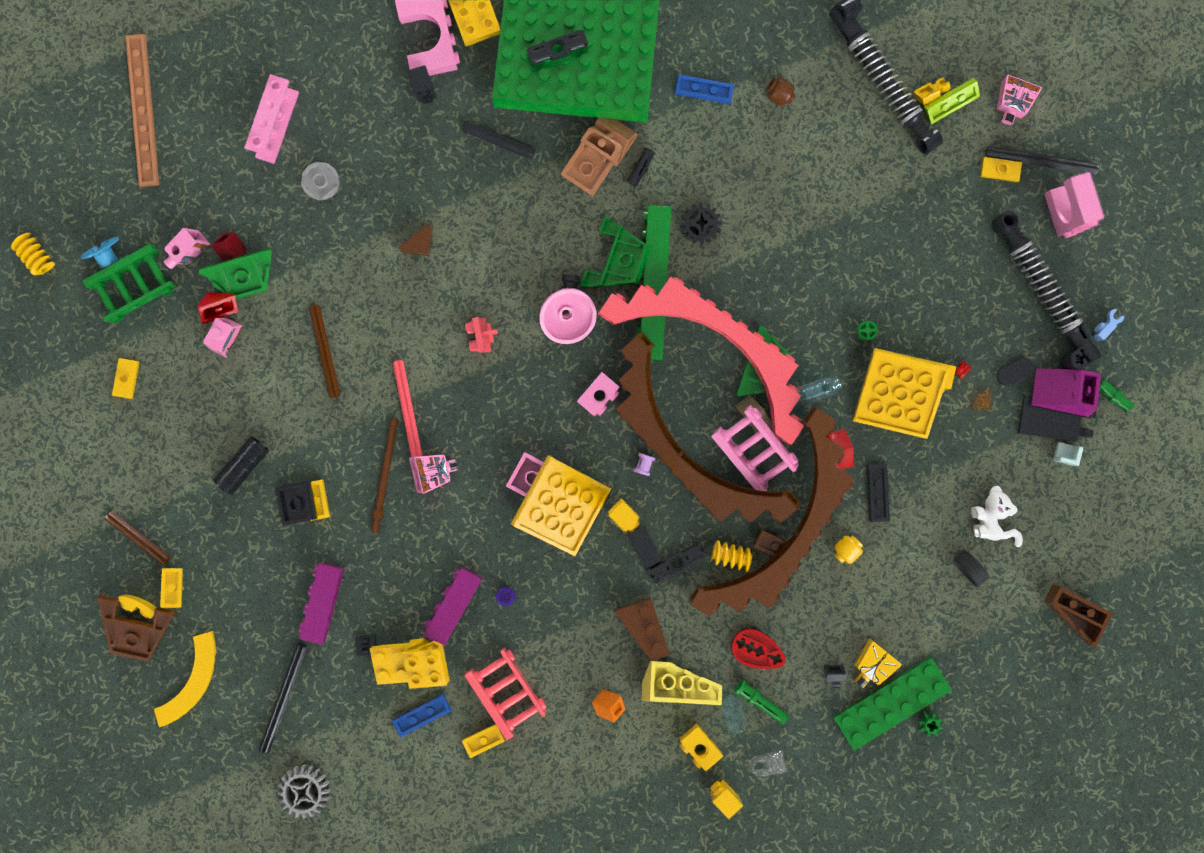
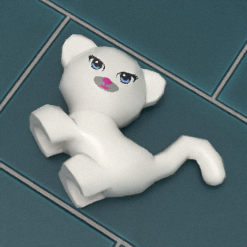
[971,486,1023,547]

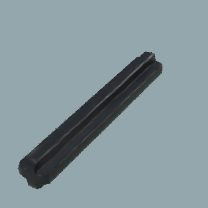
[463,121,535,159]

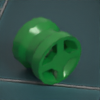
[856,321,878,341]

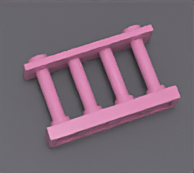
[245,74,299,164]
[711,405,799,491]

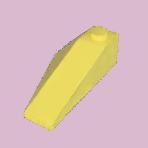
[642,661,722,705]

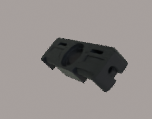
[527,30,588,68]
[648,542,707,584]

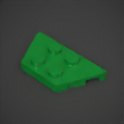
[198,248,272,299]
[736,325,791,396]

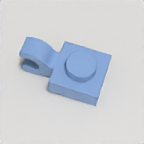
[1092,309,1124,342]

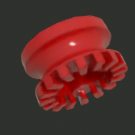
[955,360,972,379]

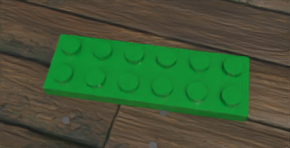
[833,657,952,751]

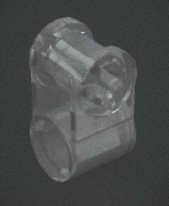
[749,750,788,777]

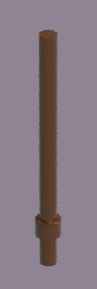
[371,419,398,533]

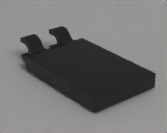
[1018,395,1096,441]

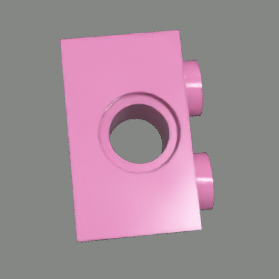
[577,372,619,417]

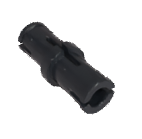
[626,147,656,187]

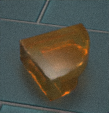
[971,391,992,410]

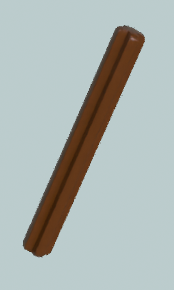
[309,305,340,398]

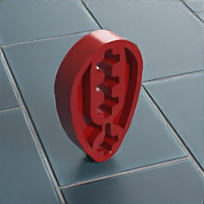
[731,628,785,669]

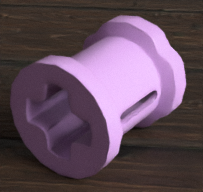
[634,453,655,476]

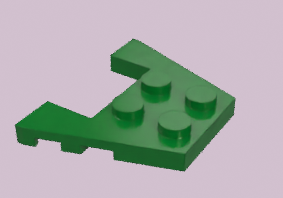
[580,216,651,288]

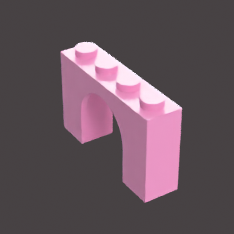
[395,0,460,75]
[1044,172,1104,238]

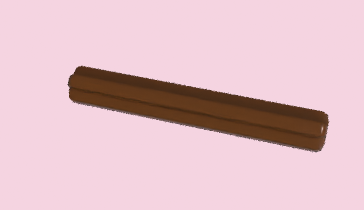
[105,512,170,565]

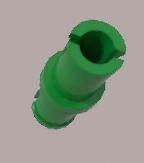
[1099,379,1135,413]

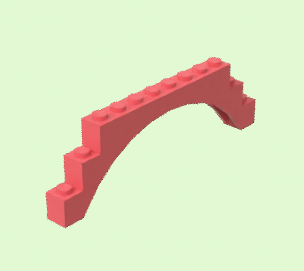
[598,277,804,445]

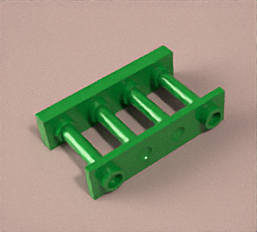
[83,244,177,324]

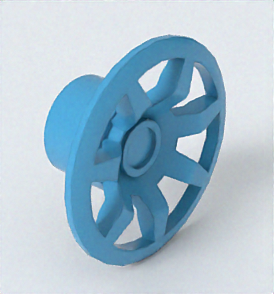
[80,237,119,268]

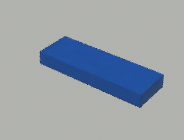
[675,74,734,104]
[392,693,452,738]

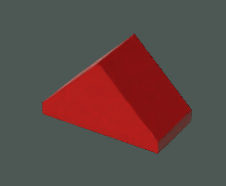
[197,292,238,324]
[827,429,854,469]

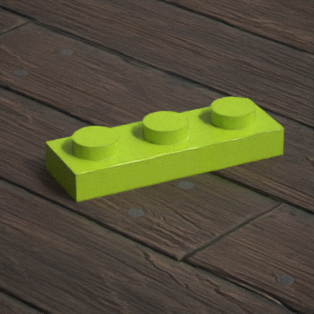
[924,78,980,125]

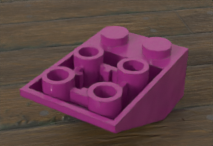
[1031,369,1101,417]

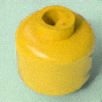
[834,535,863,564]

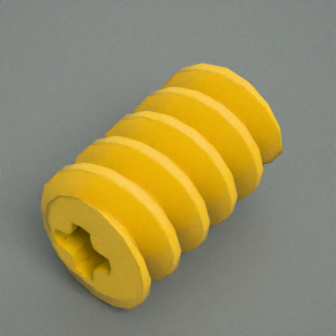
[11,233,55,275]
[710,540,752,572]

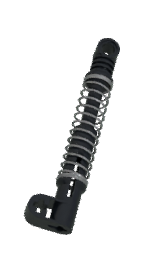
[828,0,943,155]
[992,211,1102,370]

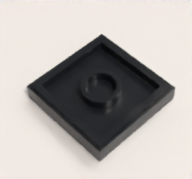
[276,481,318,526]

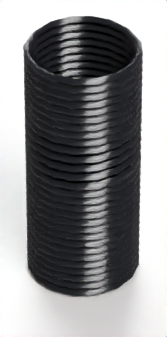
[213,436,269,495]

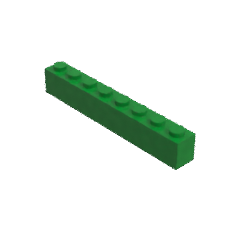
[637,205,671,361]

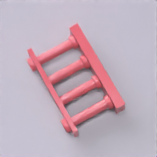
[464,647,547,740]

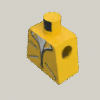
[854,639,902,688]

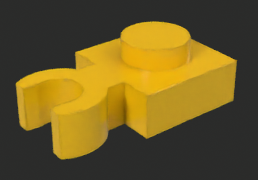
[913,78,951,105]

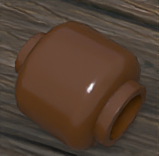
[766,77,795,106]

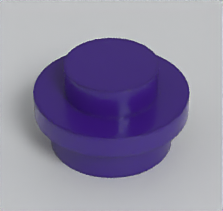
[496,587,515,606]

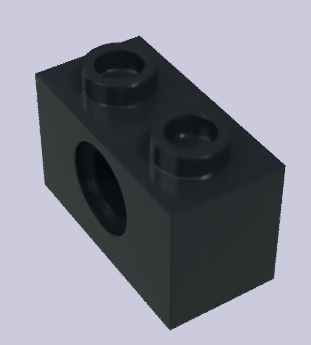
[407,65,437,104]

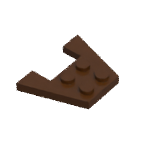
[97,595,176,662]

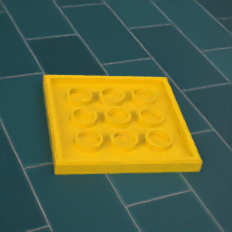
[852,348,951,439]
[511,455,611,556]

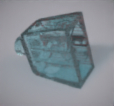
[796,376,841,407]

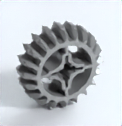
[277,765,331,819]

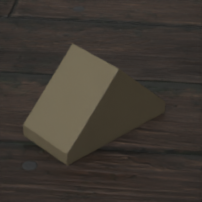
[735,395,771,433]

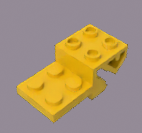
[448,0,500,46]
[370,638,450,689]

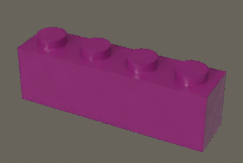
[298,562,344,645]
[423,567,483,647]

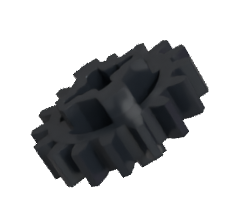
[680,202,722,245]

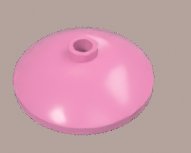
[539,288,597,344]

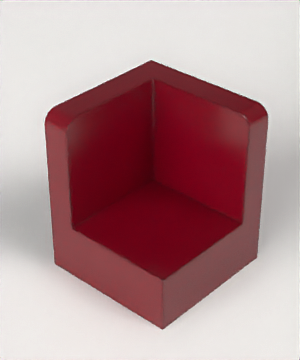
[211,232,247,261]

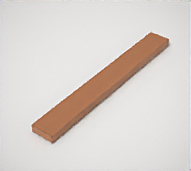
[125,34,159,187]

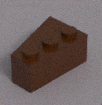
[1044,584,1113,648]
[614,597,669,661]

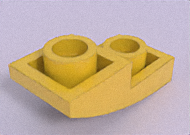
[118,594,157,619]

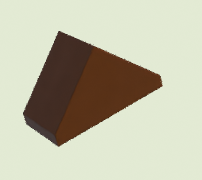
[398,224,433,256]

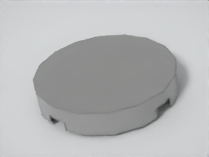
[301,162,340,200]

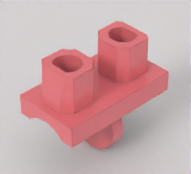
[465,317,498,353]

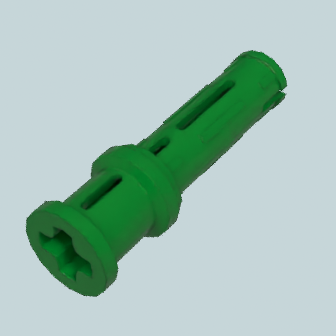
[734,679,789,725]

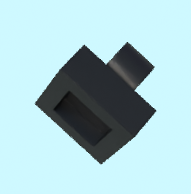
[355,634,376,656]
[824,665,847,688]

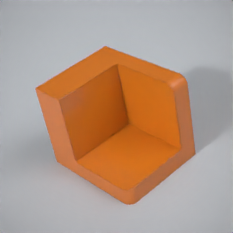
[592,689,625,723]

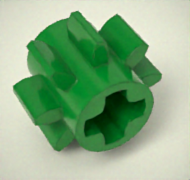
[918,712,943,737]

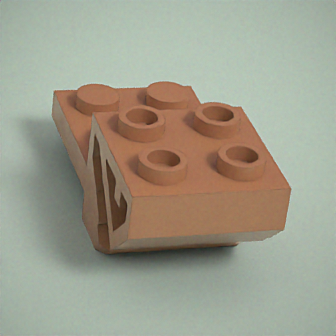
[560,118,638,197]

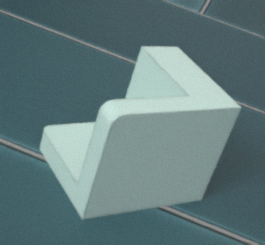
[1053,442,1083,466]

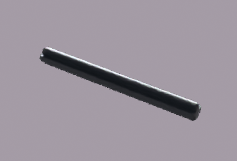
[985,146,1099,175]
[259,643,307,754]

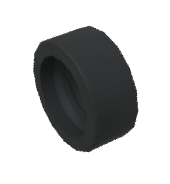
[953,550,990,587]

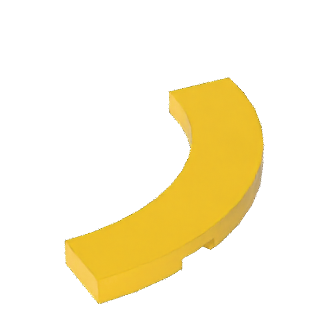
[154,631,216,727]

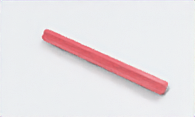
[393,360,422,457]

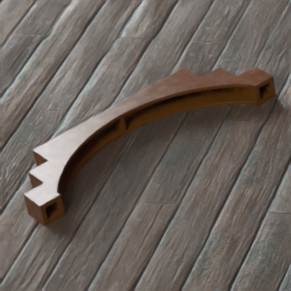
[616,332,801,523]
[689,406,854,617]

